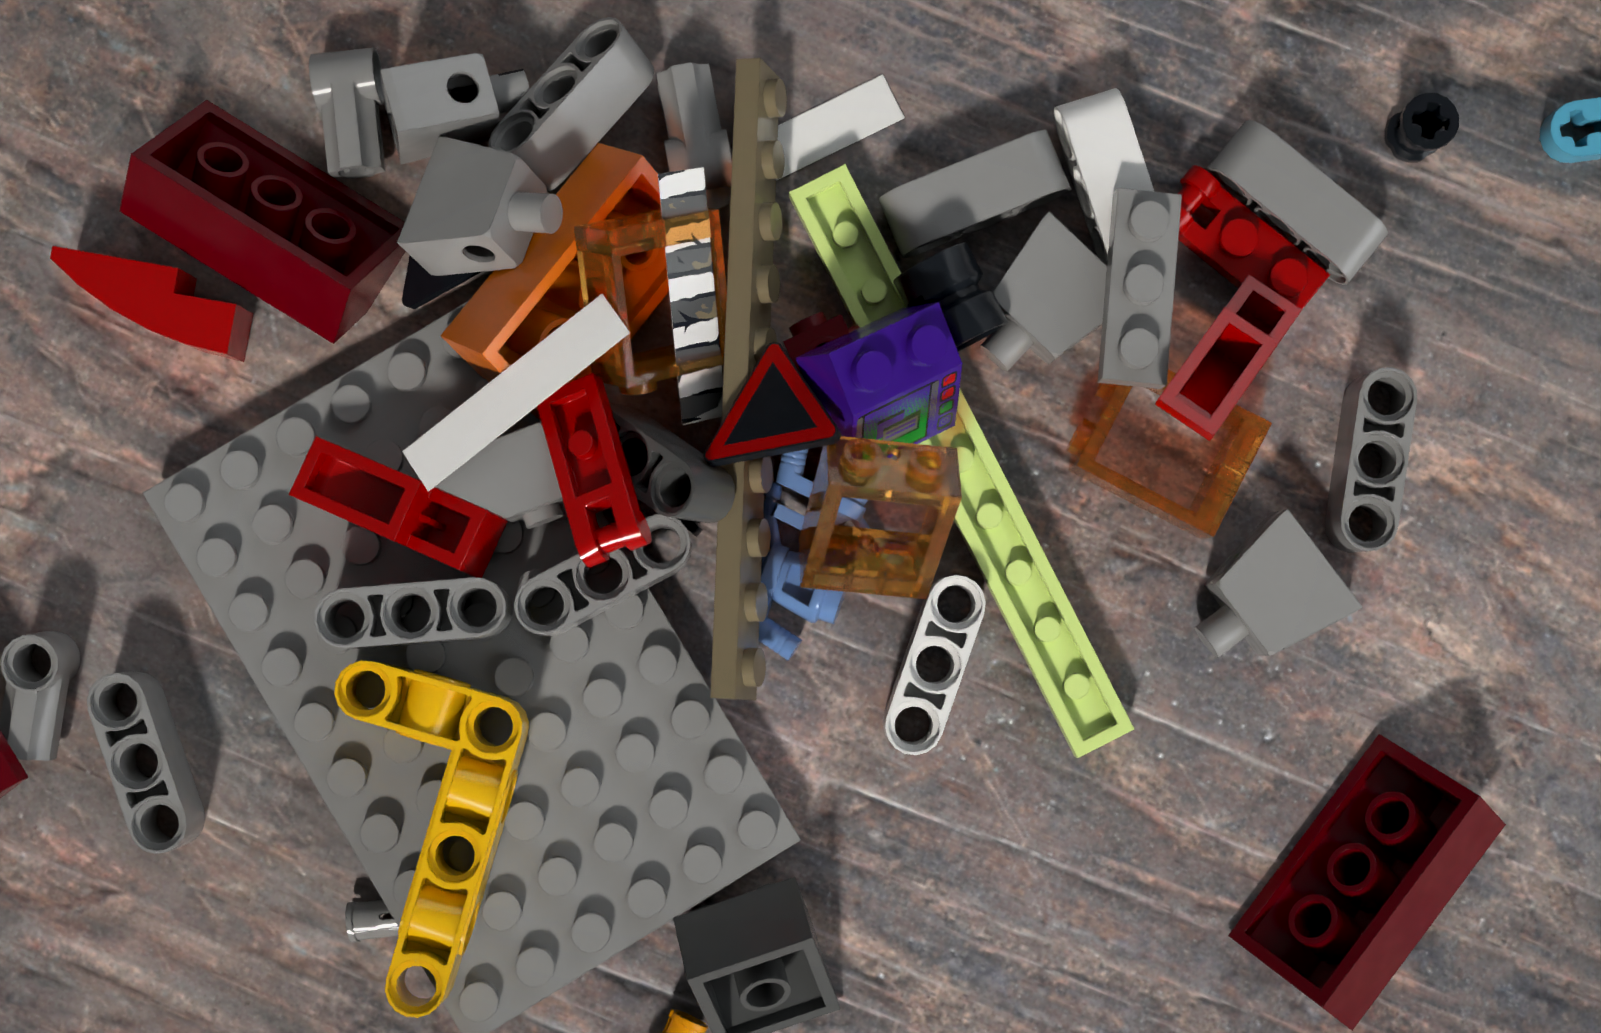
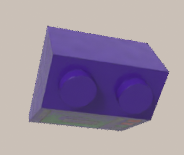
[796,302,963,478]

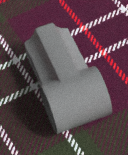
[309,47,386,179]
[656,62,732,190]
[0,631,81,761]

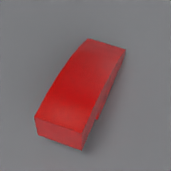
[50,246,253,362]
[1155,275,1302,441]
[288,436,508,578]

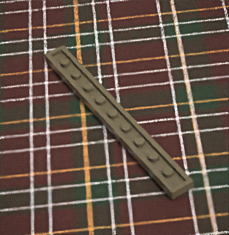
[710,58,787,701]

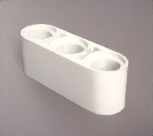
[1054,88,1154,265]
[882,575,986,755]

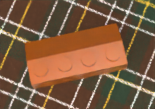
[440,143,669,420]

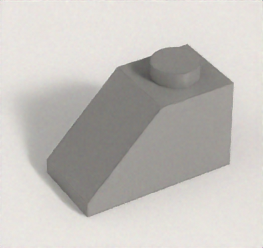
[434,422,564,529]

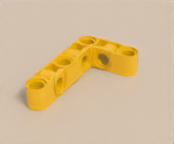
[334,660,529,1018]

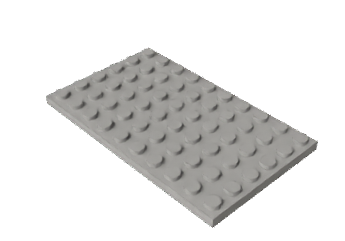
[143,302,801,1033]

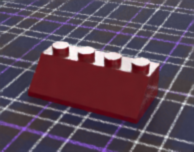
[119,100,406,344]
[1228,734,1506,1031]

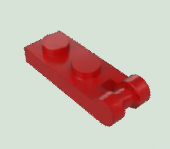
[1177,165,1330,309]
[537,373,652,568]

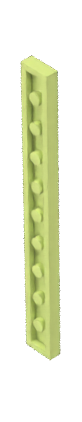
[789,164,1134,758]

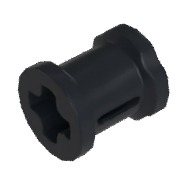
[1385,93,1459,163]

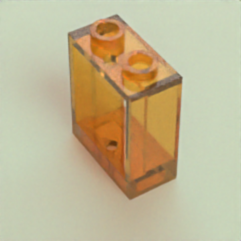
[574,208,727,395]
[1066,369,1272,539]
[799,436,962,599]

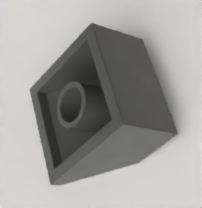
[673,877,840,1033]

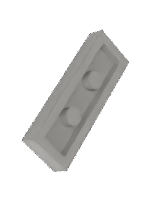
[1097,188,1182,389]

